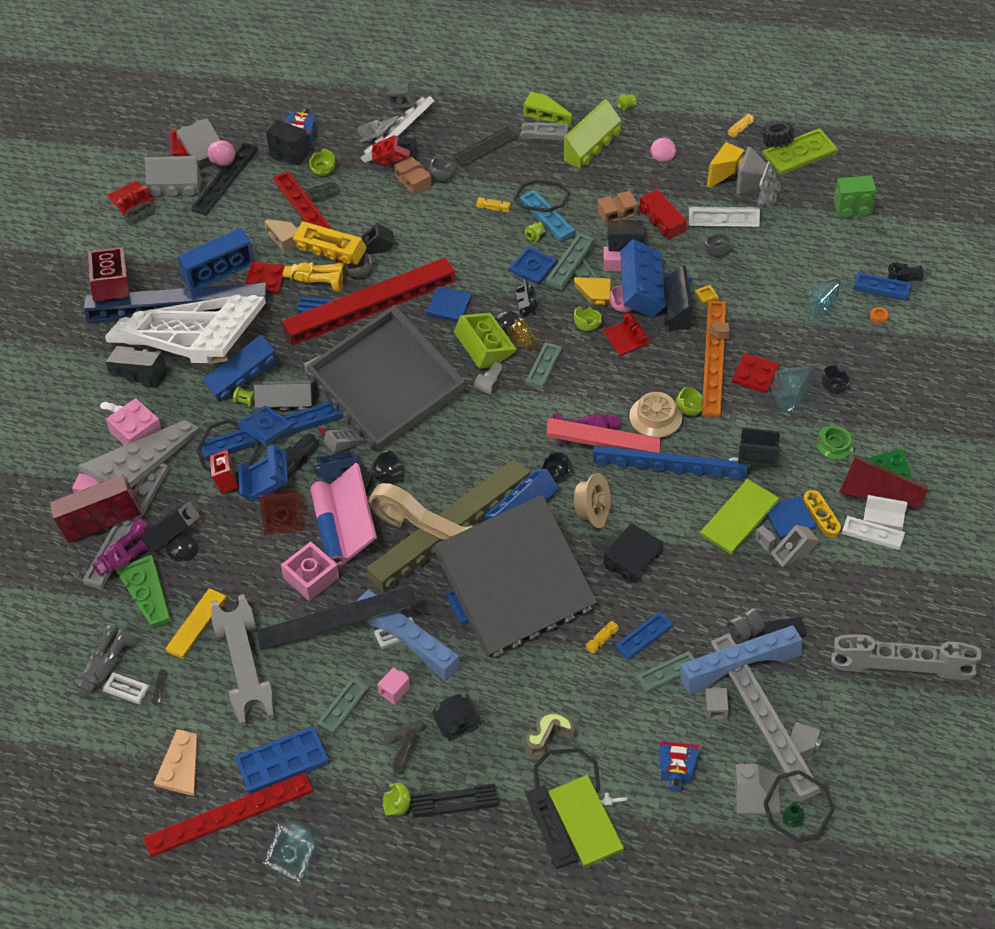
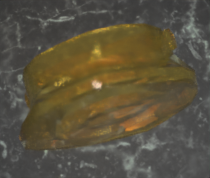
[506,317,539,350]

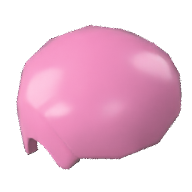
[650,138,676,162]
[208,140,235,166]
[610,286,633,313]

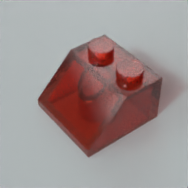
[259,489,303,535]

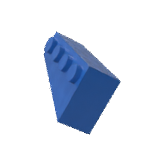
[202,335,280,401]

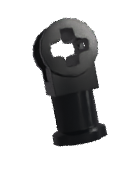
[885,262,923,282]

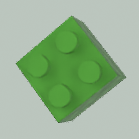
[834,175,876,217]

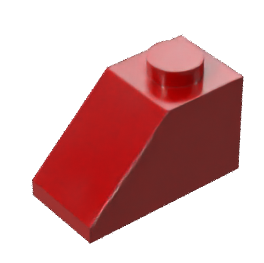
[210,449,239,494]

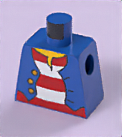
[284,109,315,145]
[659,740,700,792]

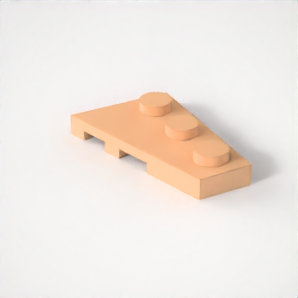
[154,729,198,796]

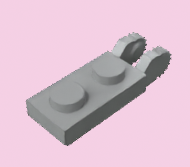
[520,122,569,141]

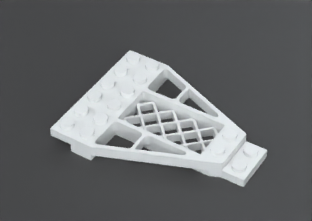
[105,295,266,363]

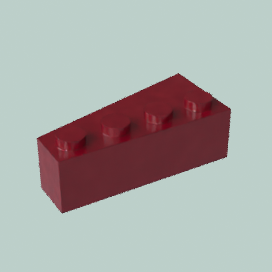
[839,455,928,508]

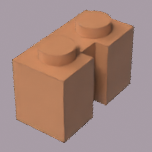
[395,156,432,196]
[597,190,638,225]

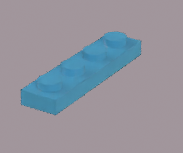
[520,190,575,242]

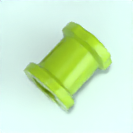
[233,386,255,407]

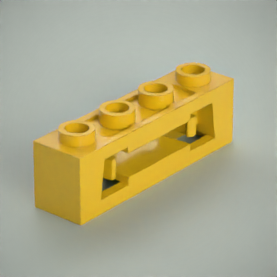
[293,221,367,265]

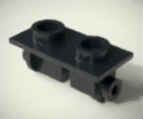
[516,279,538,316]

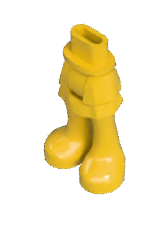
[283,262,347,292]

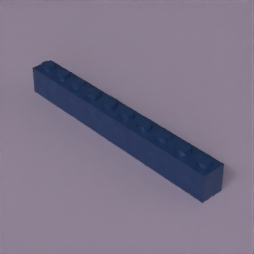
[84,283,267,323]

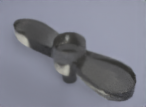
[151,669,167,705]

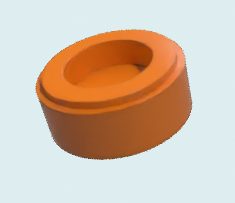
[870,307,889,324]

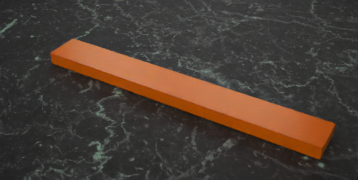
[702,301,726,417]

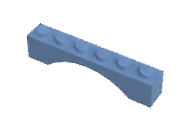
[356,589,460,681]
[680,626,802,695]

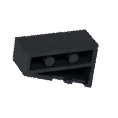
[106,346,167,388]

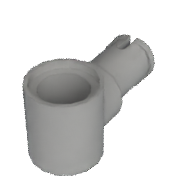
[474,362,503,396]

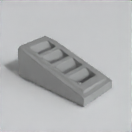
[324,429,365,453]

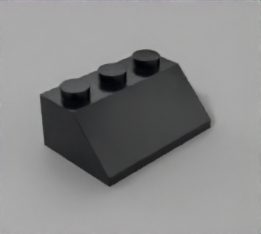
[662,266,692,331]

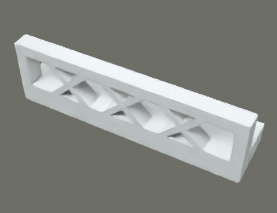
[688,207,760,227]

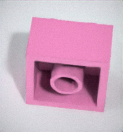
[106,398,161,446]
[281,542,339,602]

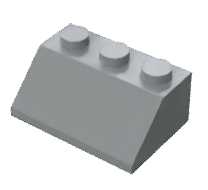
[145,156,201,196]
[254,380,314,410]

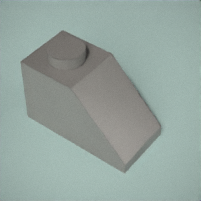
[771,525,819,567]
[790,722,822,760]

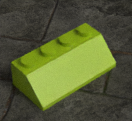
[564,99,622,169]

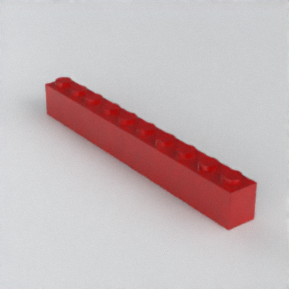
[282,257,455,346]

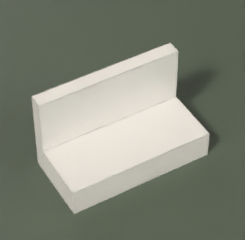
[863,495,907,530]

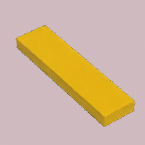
[165,588,227,659]

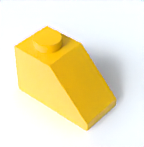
[574,277,610,307]

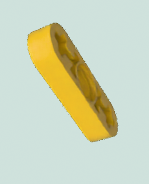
[803,490,841,538]

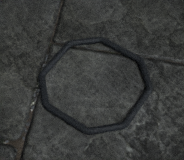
[514,179,570,212]
[197,419,260,476]
[534,748,600,793]
[764,770,834,842]

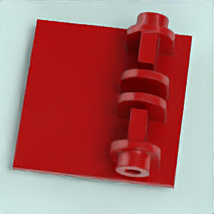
[107,180,154,215]
[602,313,652,356]

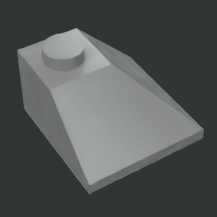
[736,147,767,194]
[734,764,780,814]

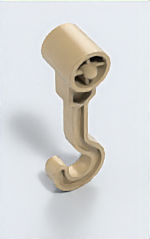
[368,483,473,540]

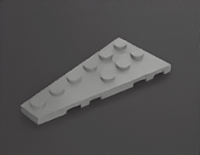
[79,420,199,487]

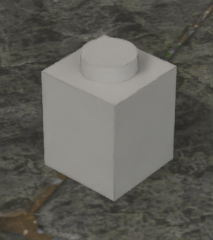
[705,687,728,720]

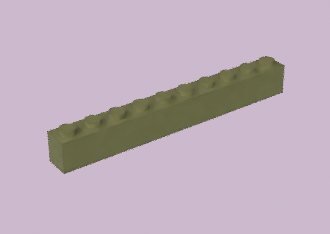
[366,459,530,592]

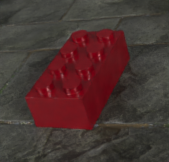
[88,247,129,302]
[50,474,141,543]

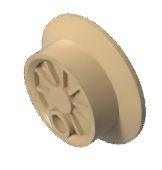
[629,392,682,438]
[574,473,611,528]

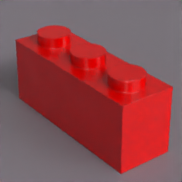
[639,189,687,240]

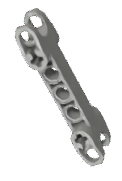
[211,594,274,727]
[831,634,981,680]

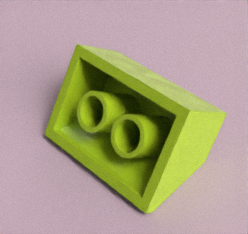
[453,313,516,369]

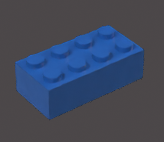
[177,228,254,288]
[620,239,665,318]

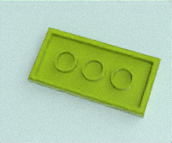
[762,128,838,175]
[700,479,779,555]
[548,775,624,868]

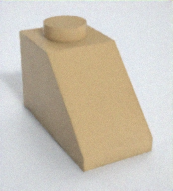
[264,219,298,252]

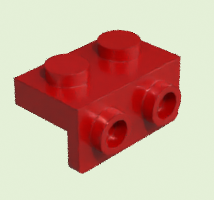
[372,135,410,167]

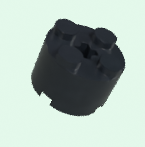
[432,694,480,741]

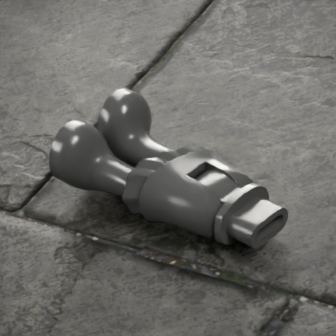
[77,625,137,693]

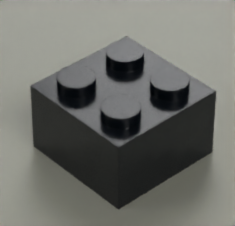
[266,120,309,166]

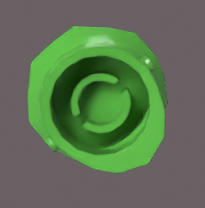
[816,426,854,460]

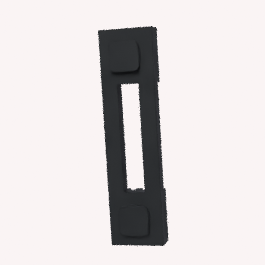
[410,783,498,818]
[525,785,577,869]

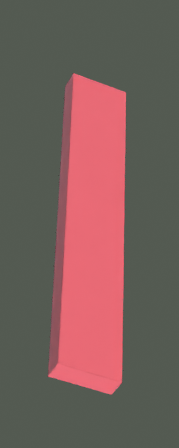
[546,418,660,453]

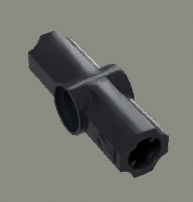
[285,433,319,478]

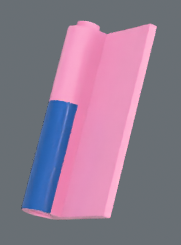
[310,463,377,566]

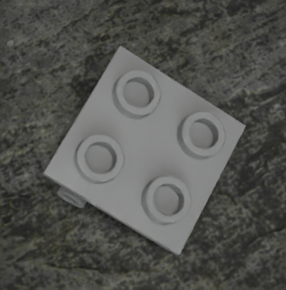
[357,116,399,142]
[757,162,781,210]

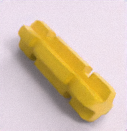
[728,113,754,138]
[476,197,511,212]
[586,621,618,654]

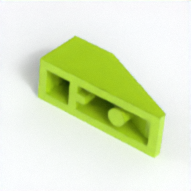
[523,91,572,127]

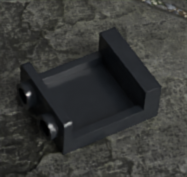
[607,220,644,251]
[738,428,780,468]
[603,523,664,584]

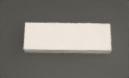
[842,516,905,550]

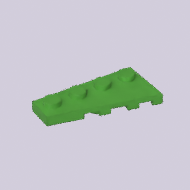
[115,555,172,629]

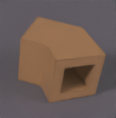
[710,320,730,339]

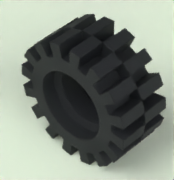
[762,121,794,148]

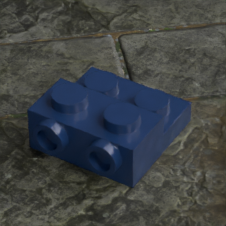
[313,451,359,481]

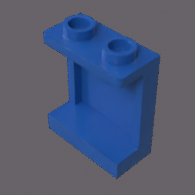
[238,444,288,501]

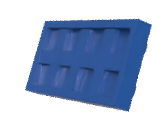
[234,726,329,794]

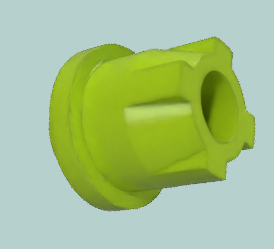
[617,94,637,111]
[525,222,546,242]

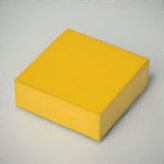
[694,285,719,306]

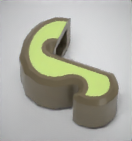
[526,712,574,757]

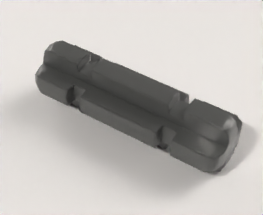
[383,720,424,745]

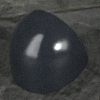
[371,450,404,483]

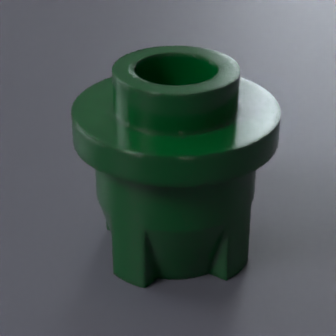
[782,802,804,828]

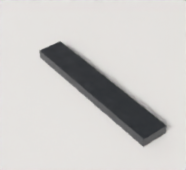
[191,142,258,216]

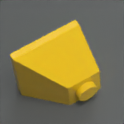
[707,142,744,188]

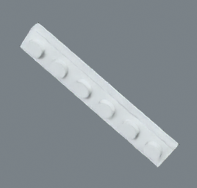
[361,96,434,163]

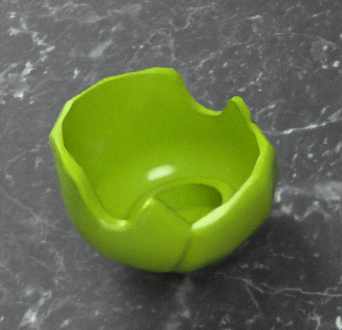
[309,149,335,176]
[574,307,602,331]
[676,387,704,416]
[383,783,411,816]

